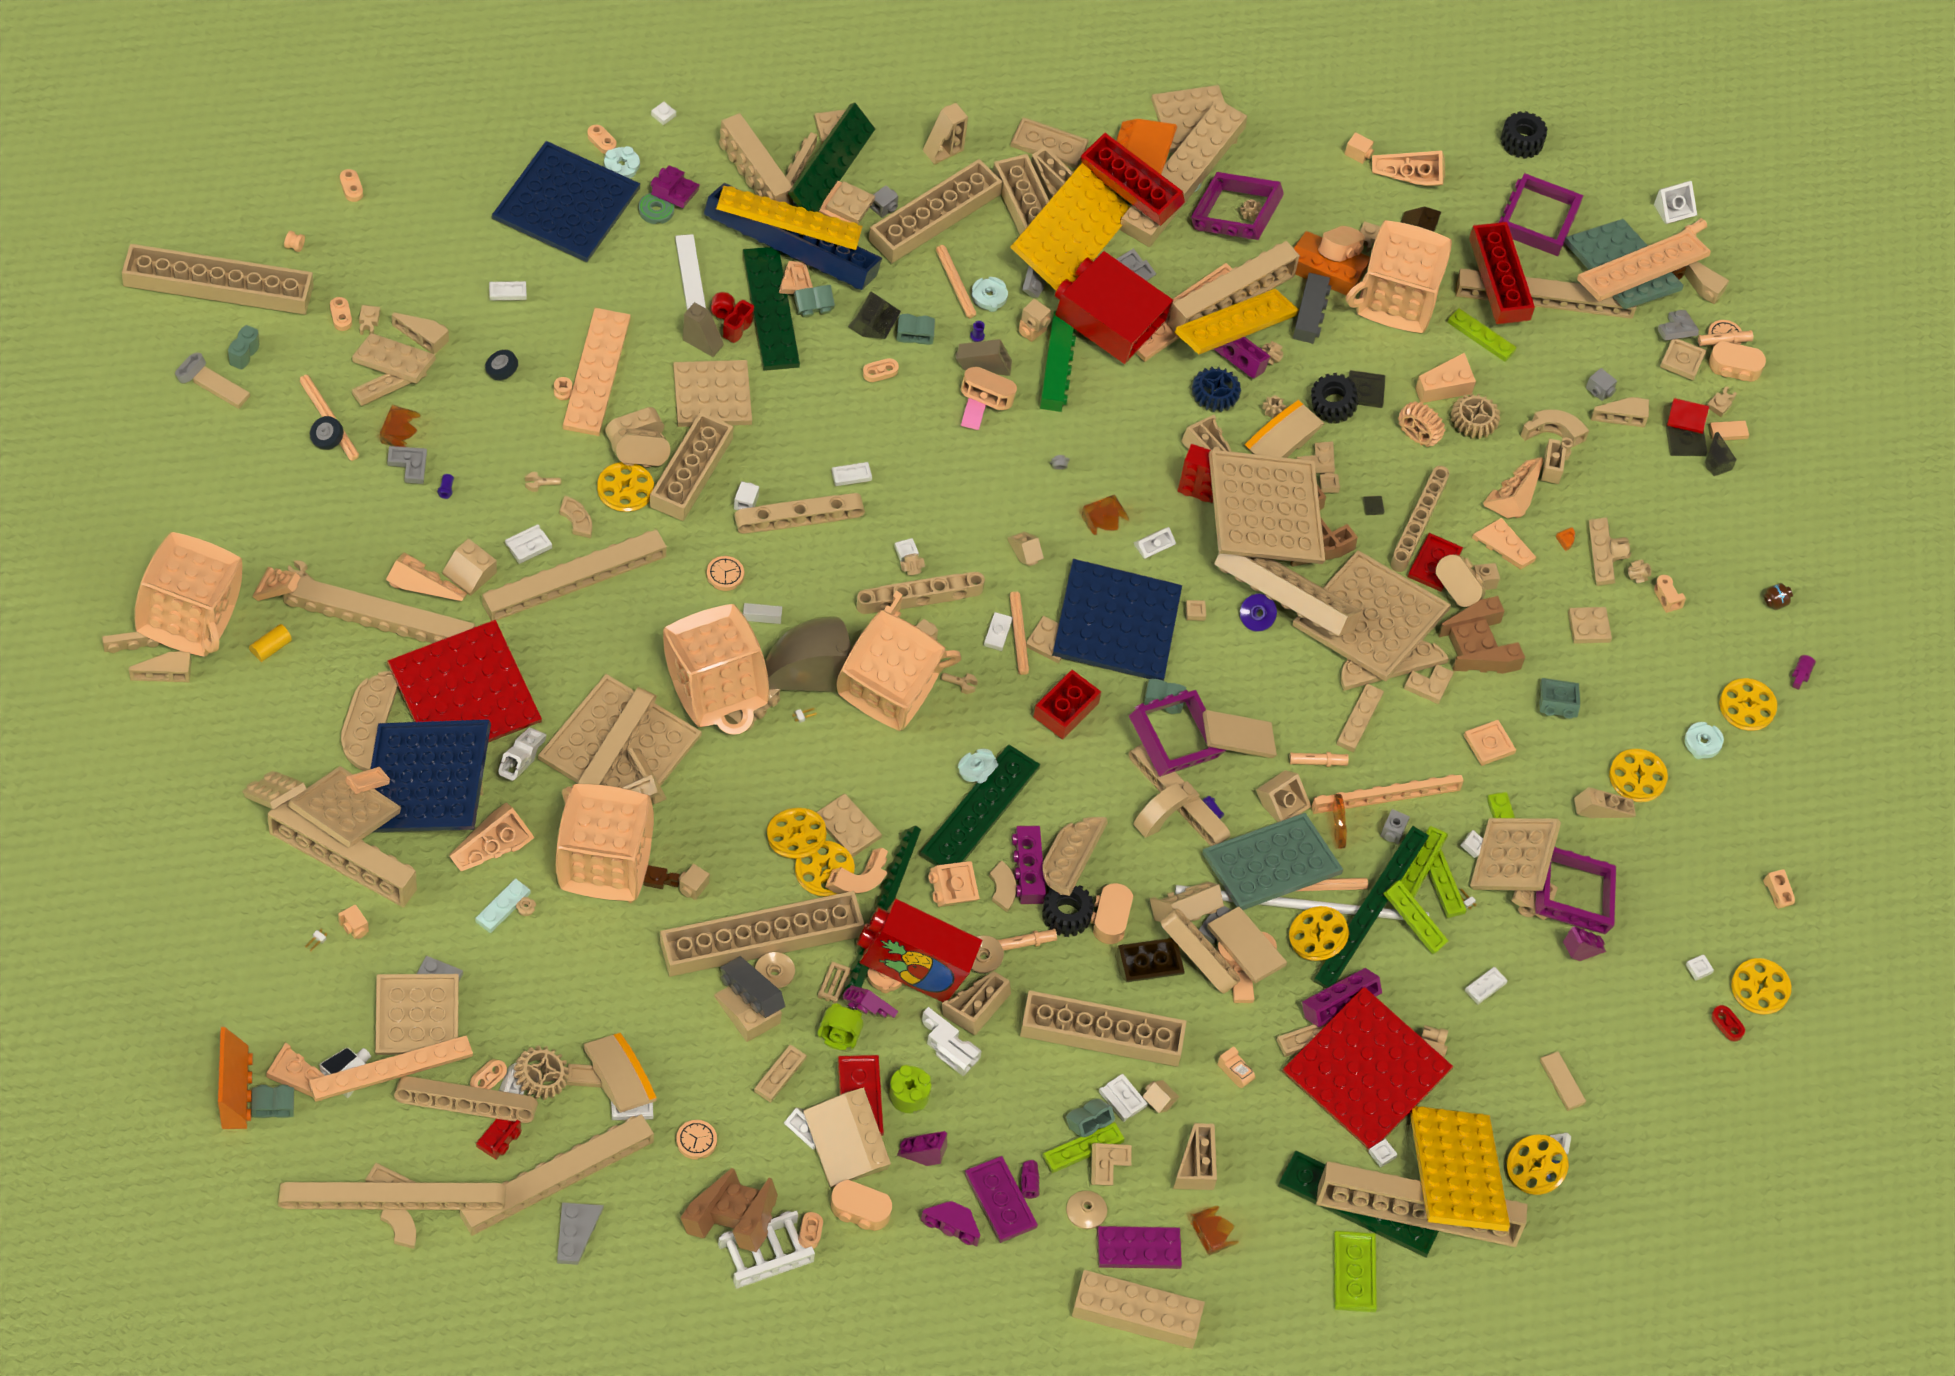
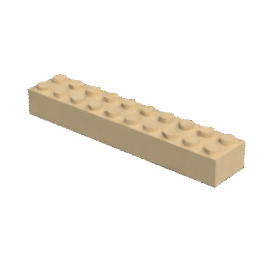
[1120,99,1247,247]
[122,244,314,315]
[660,891,865,977]
[1316,1161,1527,1247]

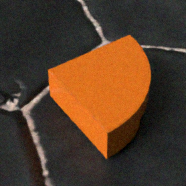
[1556,527,1575,551]

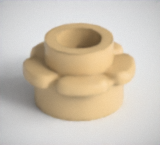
[516,897,536,916]

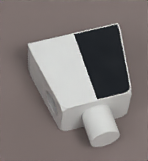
[320,1048,371,1098]

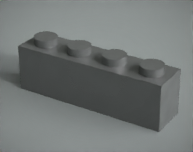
[1293,273,1332,344]
[720,956,786,1018]

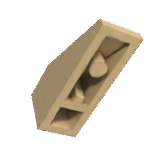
[1685,261,1729,304]
[392,312,449,354]
[1591,397,1649,428]
[129,651,192,682]

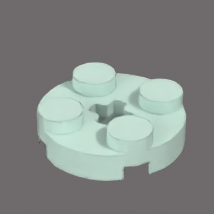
[604,146,640,178]
[972,277,1008,312]
[1684,722,1724,759]
[958,749,998,783]

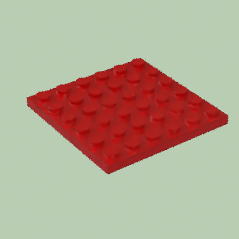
[388,619,542,742]
[1282,987,1453,1150]

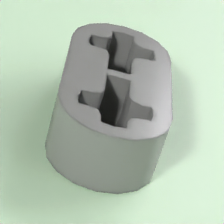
[175,353,206,383]

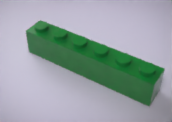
[1040,311,1077,412]

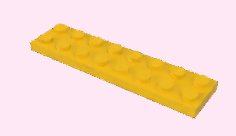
[716,186,862,250]
[1175,289,1299,354]

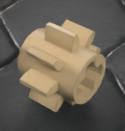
[1240,199,1262,222]
[1262,341,1283,365]
[1262,395,1286,419]
[900,553,925,575]
[1628,559,1651,583]

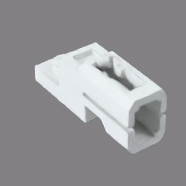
[499,727,547,781]
[922,1007,982,1076]

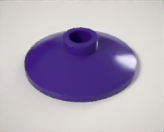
[1240,594,1277,631]

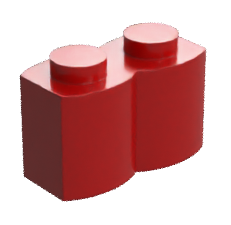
[723,300,754,343]

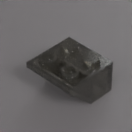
[848,291,901,339]

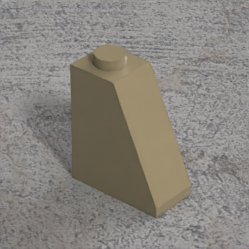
[683,302,724,357]
[956,339,1012,376]

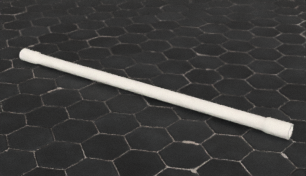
[1175,885,1429,920]

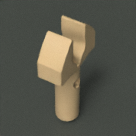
[525,472,561,492]
[288,560,315,581]
[941,673,978,694]

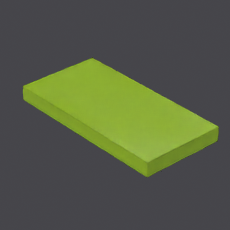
[1334,1231,1377,1312]

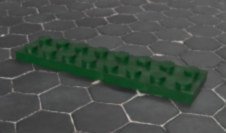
[788,102,875,212]
[743,247,800,371]
[920,744,1041,866]
[1278,1150,1439,1258]

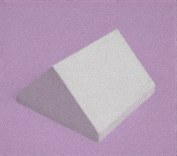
[1654,181,1697,224]

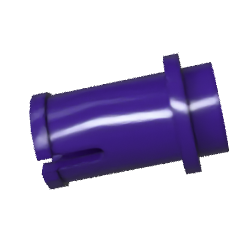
[970,321,985,342]
[438,474,454,499]
[1202,796,1224,819]

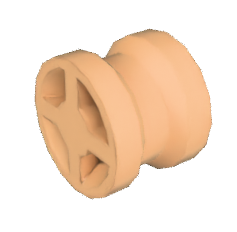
[284,231,305,252]
[554,377,572,400]

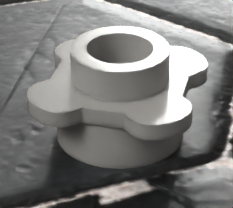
[1050,455,1070,470]

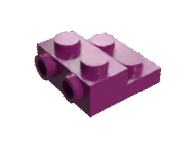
[651,165,700,208]
[843,985,898,1018]

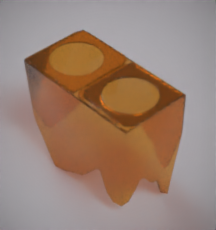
[380,405,421,447]
[1082,495,1129,535]
[1191,1205,1239,1256]

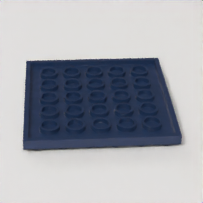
[492,141,640,262]
[1052,559,1182,681]
[370,720,491,832]

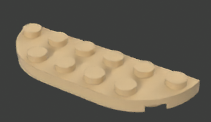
[1341,640,1449,691]
[341,671,398,771]
[1043,817,1107,896]

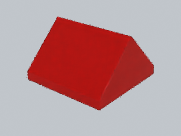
[1667,398,1709,434]

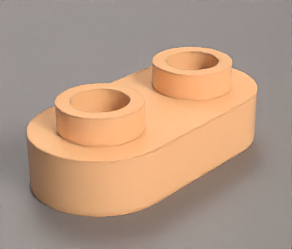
[587,125,617,154]
[340,169,363,202]
[330,297,352,331]
[863,358,899,382]
[470,1059,507,1089]
[798,1212,823,1249]

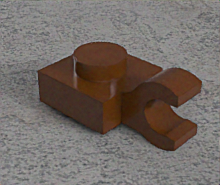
[643,865,679,889]

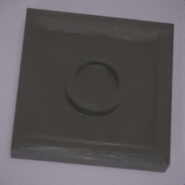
[1349,370,1386,408]
[1666,422,1707,456]

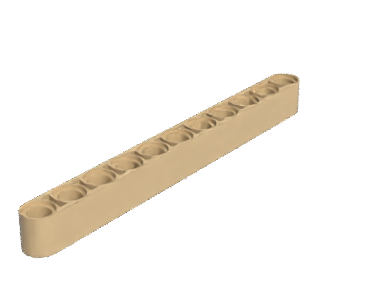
[278,1182,506,1210]

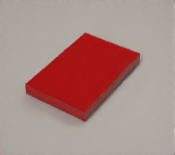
[1408,533,1463,592]

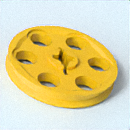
[597,462,654,512]
[1719,678,1777,731]
[1609,749,1668,802]
[767,808,827,858]
[795,841,855,896]
[1289,906,1349,961]
[1731,958,1791,1015]
[1507,1134,1569,1195]

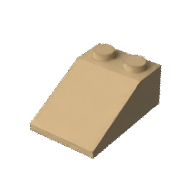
[714,987,782,1042]

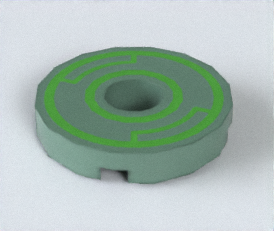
[639,193,674,224]

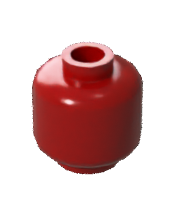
[711,292,735,319]

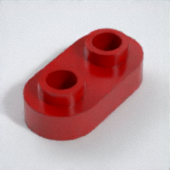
[1712,1005,1745,1041]

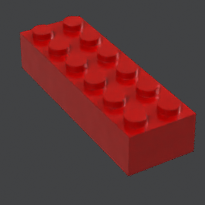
[1081,133,1185,226]
[1469,222,1535,324]

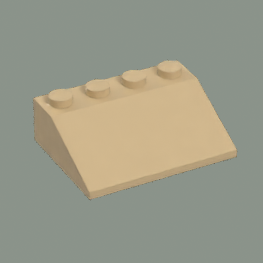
[803,1087,891,1188]

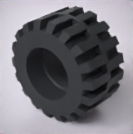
[1500,111,1548,159]
[1311,373,1358,423]
[1042,885,1094,937]

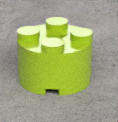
[818,1003,864,1050]
[889,1065,931,1113]

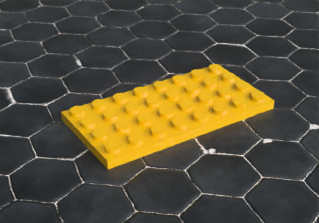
[1010,162,1130,291]
[1410,1106,1510,1232]

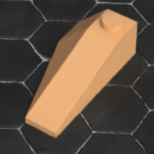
[1372,151,1445,186]
[1483,457,1543,518]
[386,552,467,601]
[449,802,535,871]

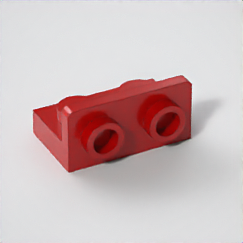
[476,1119,522,1160]

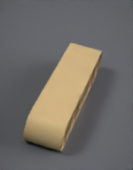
[1161,908,1240,994]

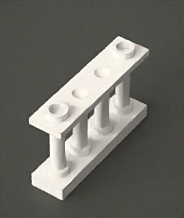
[718,1211,815,1289]

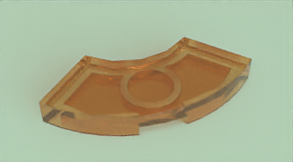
[1333,794,1347,849]

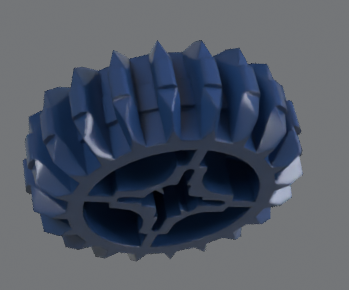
[1192,366,1241,412]

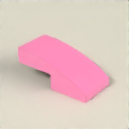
[961,398,986,430]

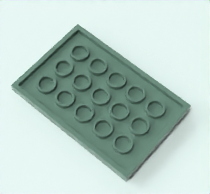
[1564,219,1684,310]
[1202,813,1343,910]

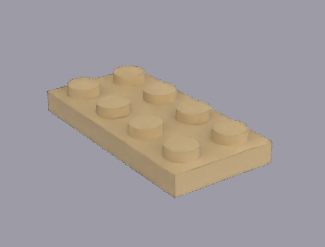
[352,333,436,384]
[242,771,307,809]

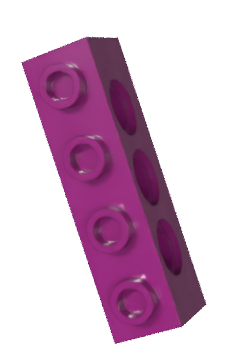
[1214,337,1271,379]
[1012,826,1046,904]
[1302,968,1382,1027]

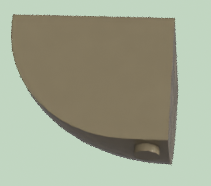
[765,616,851,692]

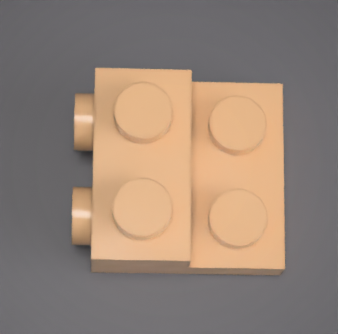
[928,861,980,907]

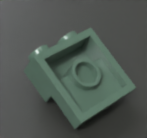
[1539,678,1580,719]

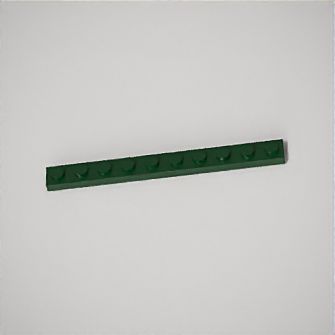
[843,825,921,994]
[1314,826,1429,988]

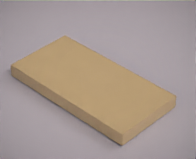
[1011,117,1089,169]
[1203,710,1277,758]
[1207,907,1287,983]

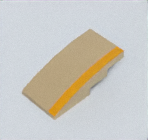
[1244,400,1324,458]
[584,1032,657,1113]

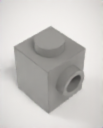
[870,185,898,218]
[1586,368,1617,401]
[1380,809,1410,844]

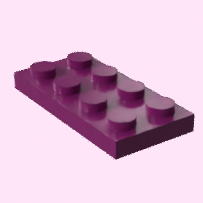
[965,1156,1038,1243]
[1097,1226,1182,1269]

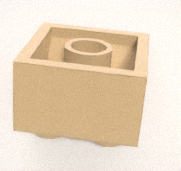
[442,538,497,596]
[1256,770,1312,822]

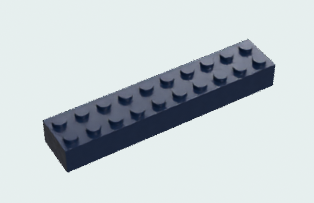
[704,183,882,290]

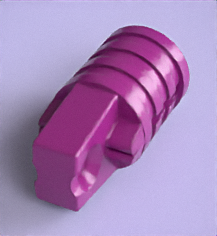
[1792,655,1816,690]
[1021,1160,1040,1199]

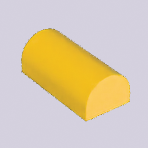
[249,624,292,662]

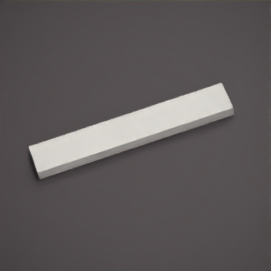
[675,234,706,310]

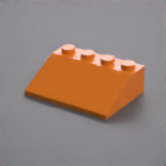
[1116,119,1177,174]
[1294,231,1370,296]
[218,1027,253,1129]

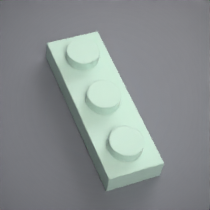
[475,878,531,933]

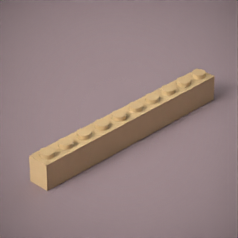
[1456,269,1636,319]
[482,530,666,621]
[283,577,475,643]
[460,1114,654,1236]

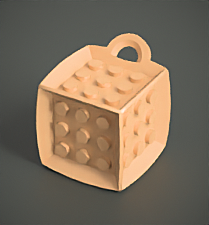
[1346,220,1452,333]
[134,532,242,657]
[663,604,769,735]
[836,610,961,731]
[556,784,654,901]

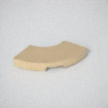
[559,496,592,538]
[989,861,1016,912]
[380,1210,416,1249]

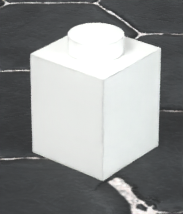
[734,481,759,510]

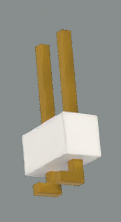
[792,708,817,723]
[1460,888,1477,910]
[305,929,327,951]

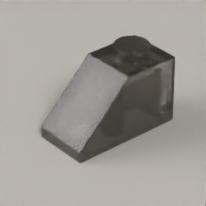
[1705,432,1737,477]

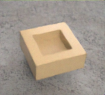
[1186,600,1206,621]

